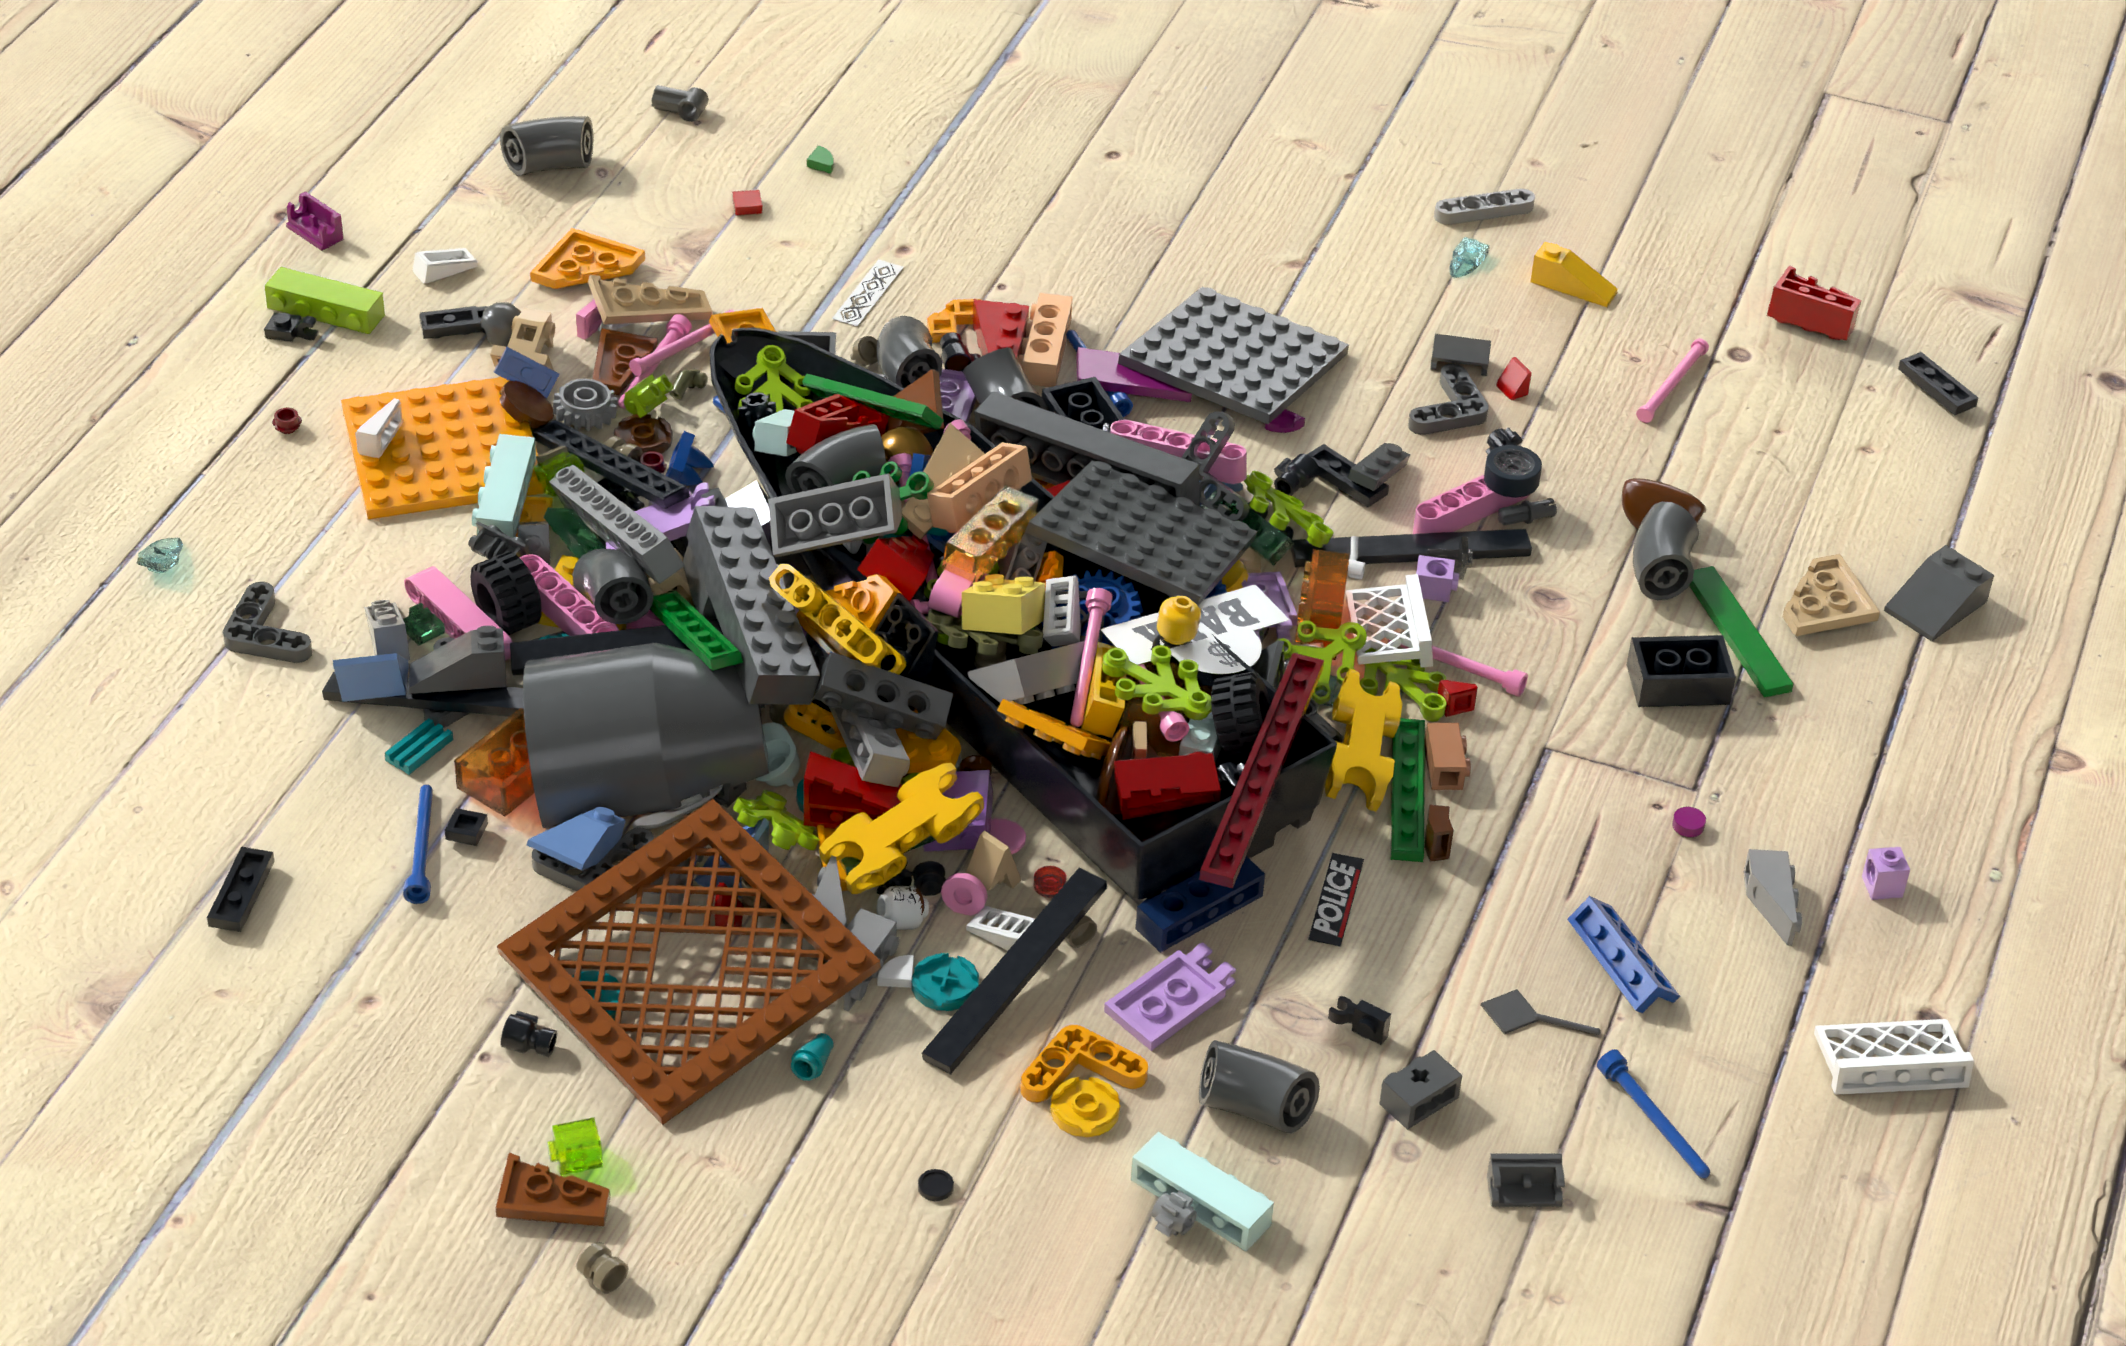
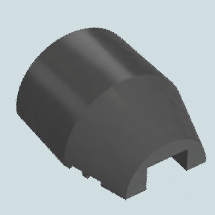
[523,643,769,828]

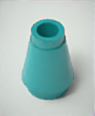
[791,1033,834,1081]

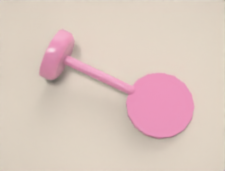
[941,818,1026,915]

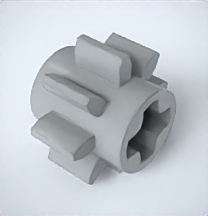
[1152,1191,1197,1237]

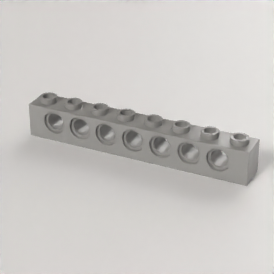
[549,465,685,584]
[805,633,910,787]

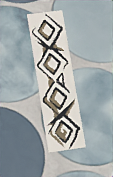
[832,260,903,326]

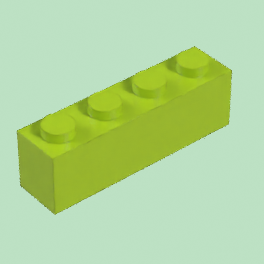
[264,266,385,335]

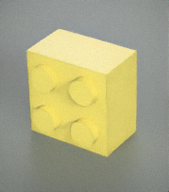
[961,574,1045,635]

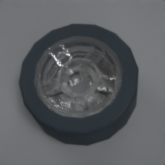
[1484,445,1542,498]

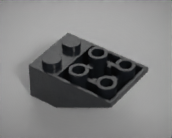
[858,593,939,711]

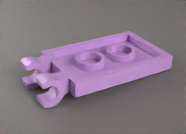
[940,369,976,422]
[606,483,715,550]
[1241,572,1297,643]
[1104,943,1236,1051]

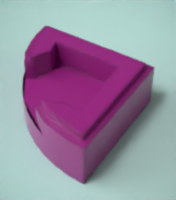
[1265,409,1305,433]

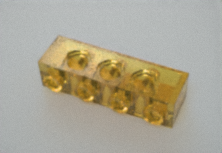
[942,485,1038,582]

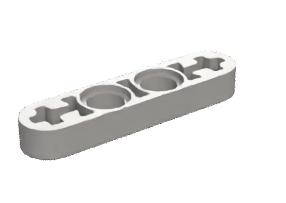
[1434,189,1535,225]

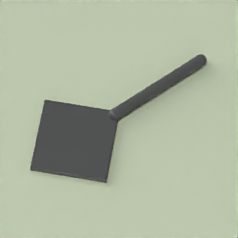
[1481,989,1601,1035]

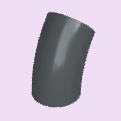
[500,116,594,176]
[877,316,943,388]
[963,348,1047,410]
[785,424,886,494]
[1633,501,1699,600]
[572,549,654,624]
[1199,1040,1320,1134]

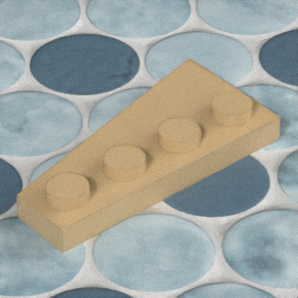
[588,275,713,324]
[902,423,985,540]

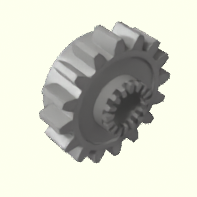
[553,379,618,431]

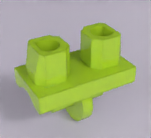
[624,374,674,418]

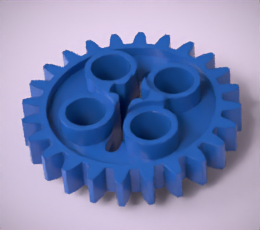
[1041,569,1143,649]

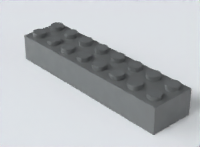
[974,391,1200,507]
[686,505,820,705]

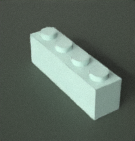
[472,434,536,538]
[1131,1132,1274,1251]

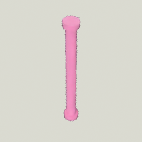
[629,310,735,376]
[1636,338,1709,423]

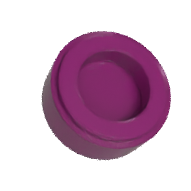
[1672,807,1706,837]

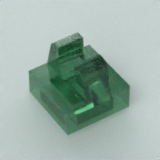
[403,602,445,646]

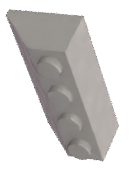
[768,473,902,558]
[968,641,1085,705]

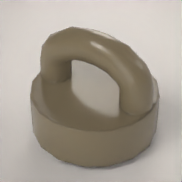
[850,336,878,366]

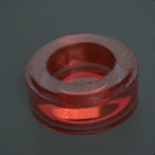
[1033,866,1067,898]

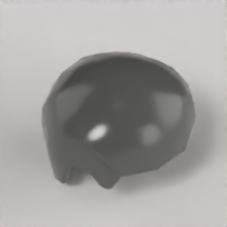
[481,302,521,347]

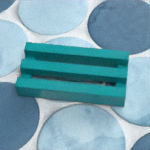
[385,718,453,775]

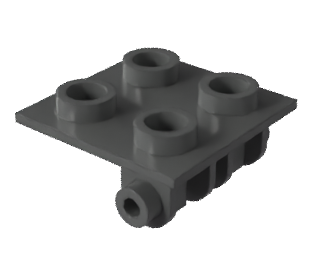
[468,521,530,559]

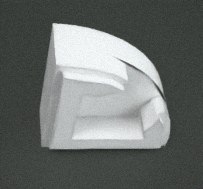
[877,955,914,988]

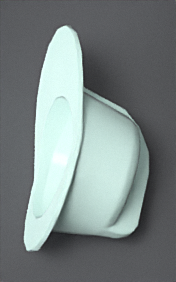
[756,722,801,787]

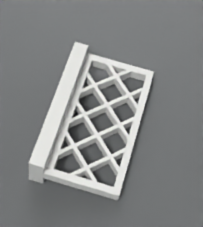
[1345,574,1433,668]
[1814,1019,1974,1095]

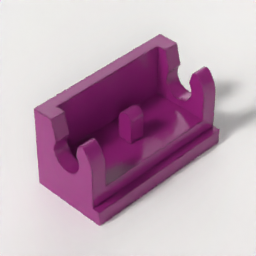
[286,191,344,251]

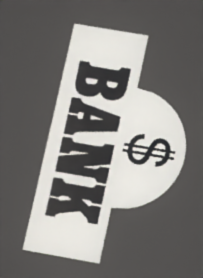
[1100,585,1289,674]

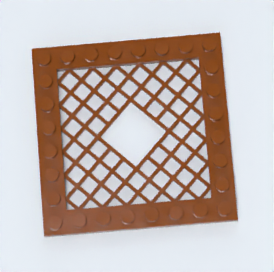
[497,799,881,1125]

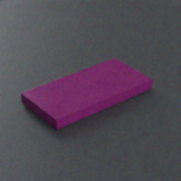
[1076,347,1192,402]

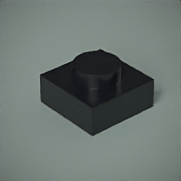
[445,808,488,846]

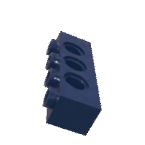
[1135,856,1265,953]

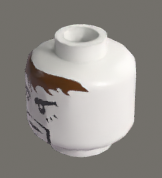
[877,886,929,930]

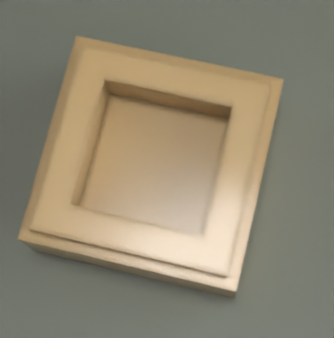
[1131,721,1147,760]

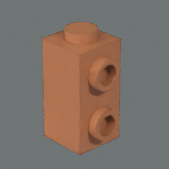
[1425,723,1471,790]

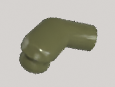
[669,369,708,399]

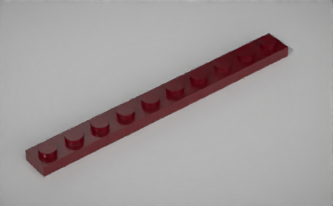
[1200,653,1324,888]

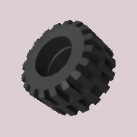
[470,551,542,635]
[1211,672,1271,759]

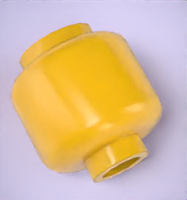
[1157,596,1201,645]

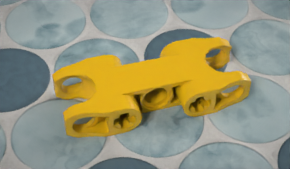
[769,564,906,675]
[1325,668,1402,812]
[819,763,984,895]

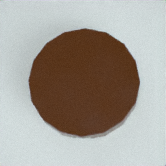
[499,381,554,428]
[613,414,673,454]

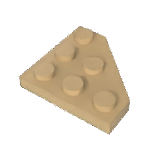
[1782,554,1880,637]

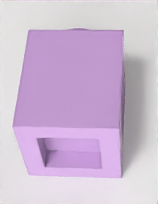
[1416,555,1459,602]
[1862,847,1910,900]

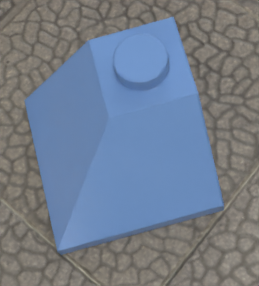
[527,807,625,870]

